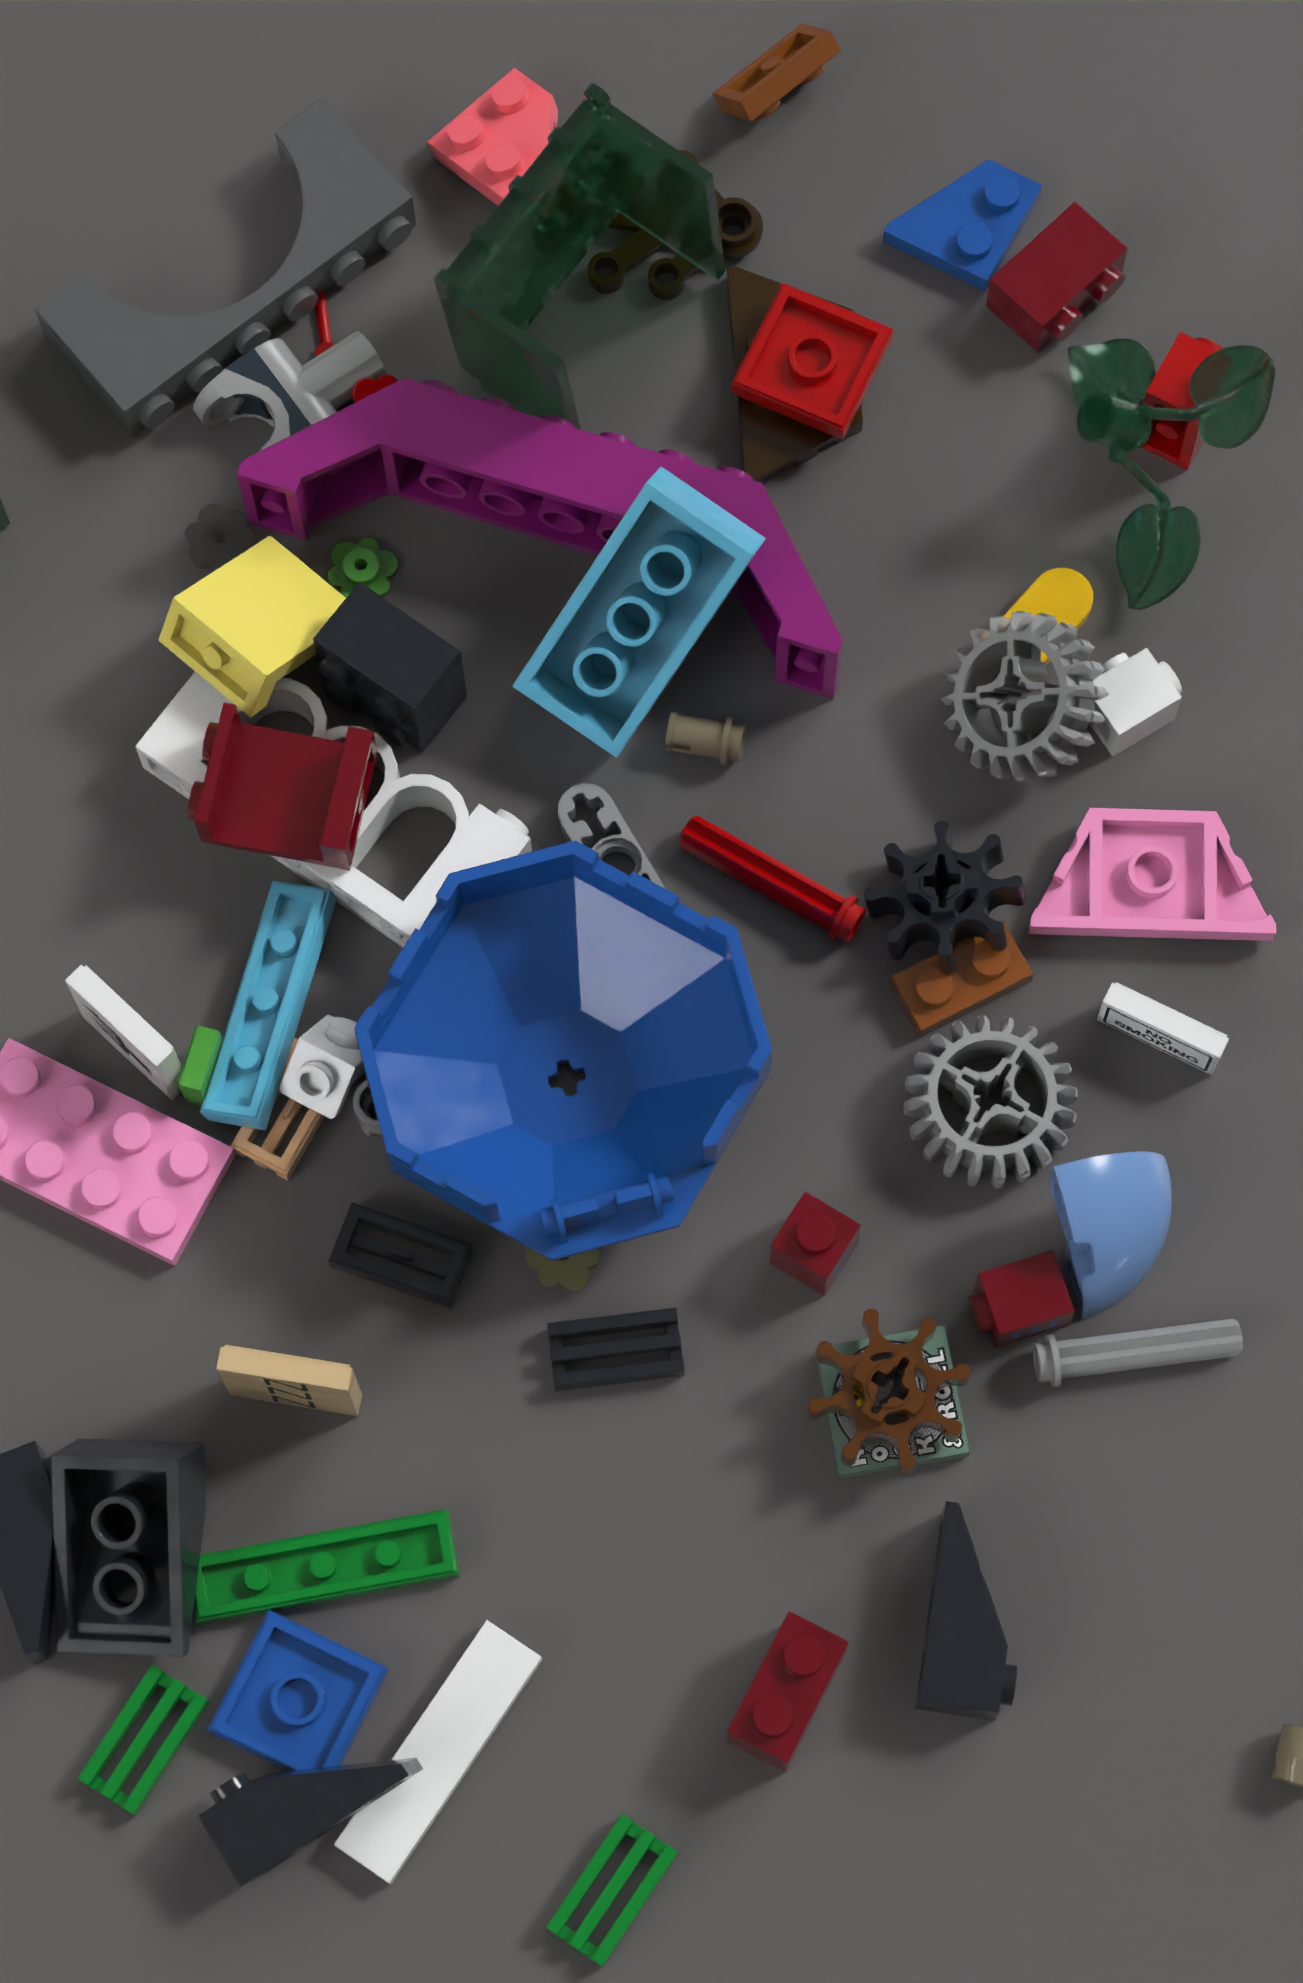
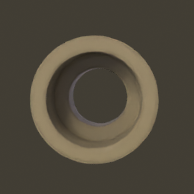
[1272,1724,1303,1788]

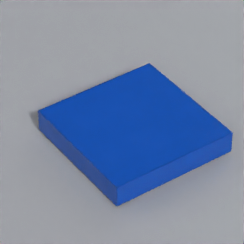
[208,1610,389,1771]

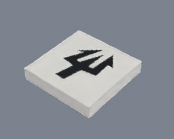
[65,965,182,1101]

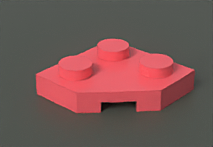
[427,68,558,214]

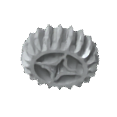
[939,611,1109,782]
[903,1014,1078,1189]

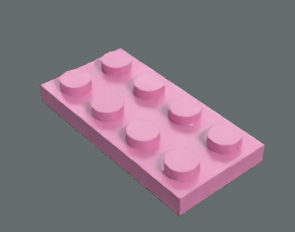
[0,1038,236,1266]

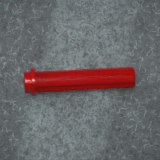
[679,816,867,943]

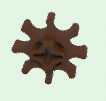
[807,1309,970,1475]

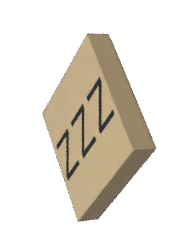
[216,1345,362,1416]

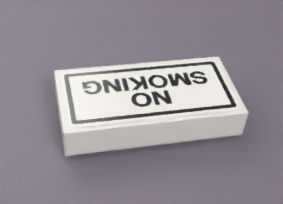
[1097,982,1229,1075]

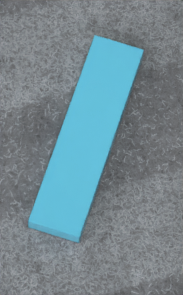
[200,881,337,1130]

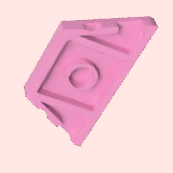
[1029,808,1276,941]

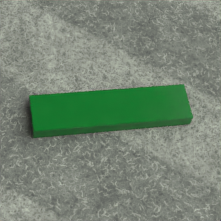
[194,1509,460,1625]

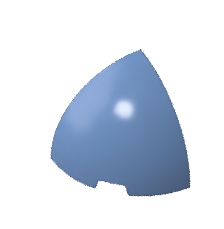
[1048,1151,1172,1320]

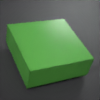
[177,1025,223,1106]

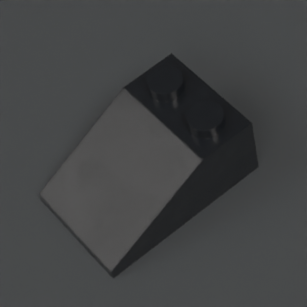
[51,1438,206,1657]

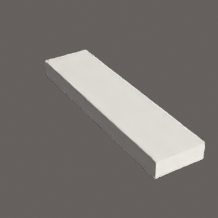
[334,1620,543,1885]

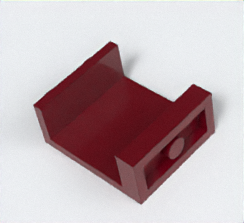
[188,703,378,871]

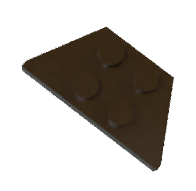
[726,267,863,486]

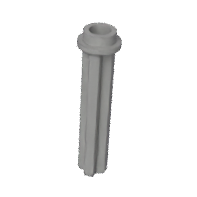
[1033,1319,1243,1387]

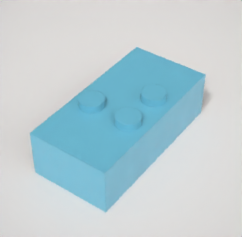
[512,467,766,758]

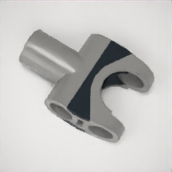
[193,331,387,450]

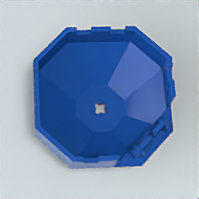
[354,840,772,1261]

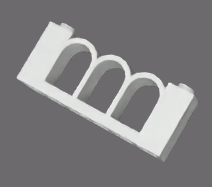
[135,672,532,947]

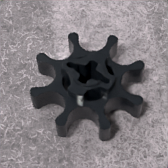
[864,821,1026,974]

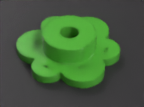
[327,538,398,598]

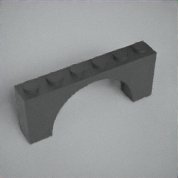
[35,97,416,437]

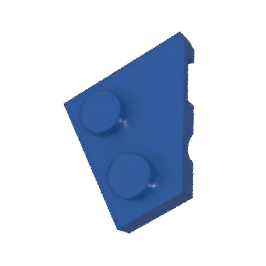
[883,159,1042,292]

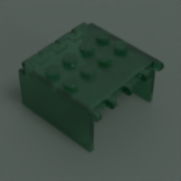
[433,83,725,430]

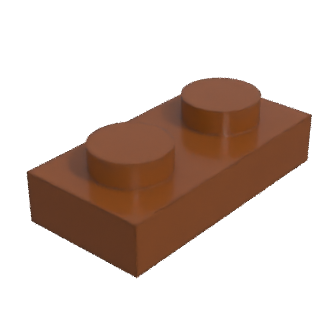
[712,24,841,121]
[890,920,1033,1038]

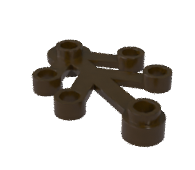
[529,144,763,300]

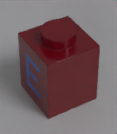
[769,1191,861,1296]
[968,1250,1074,1348]

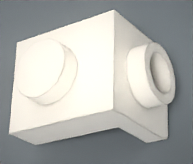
[279,1014,365,1119]

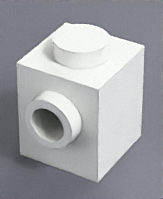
[1090,648,1182,756]

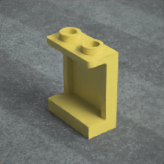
[158,536,346,718]

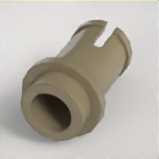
[665,712,746,766]

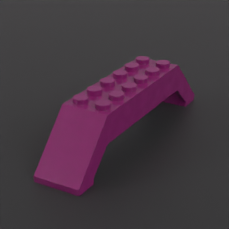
[236,378,843,699]

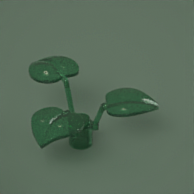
[1068,338,1275,610]

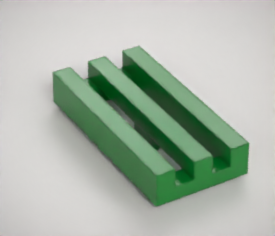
[77,1664,210,1816]
[546,1813,678,1968]

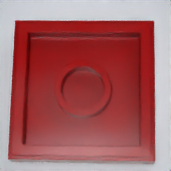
[731,282,894,440]

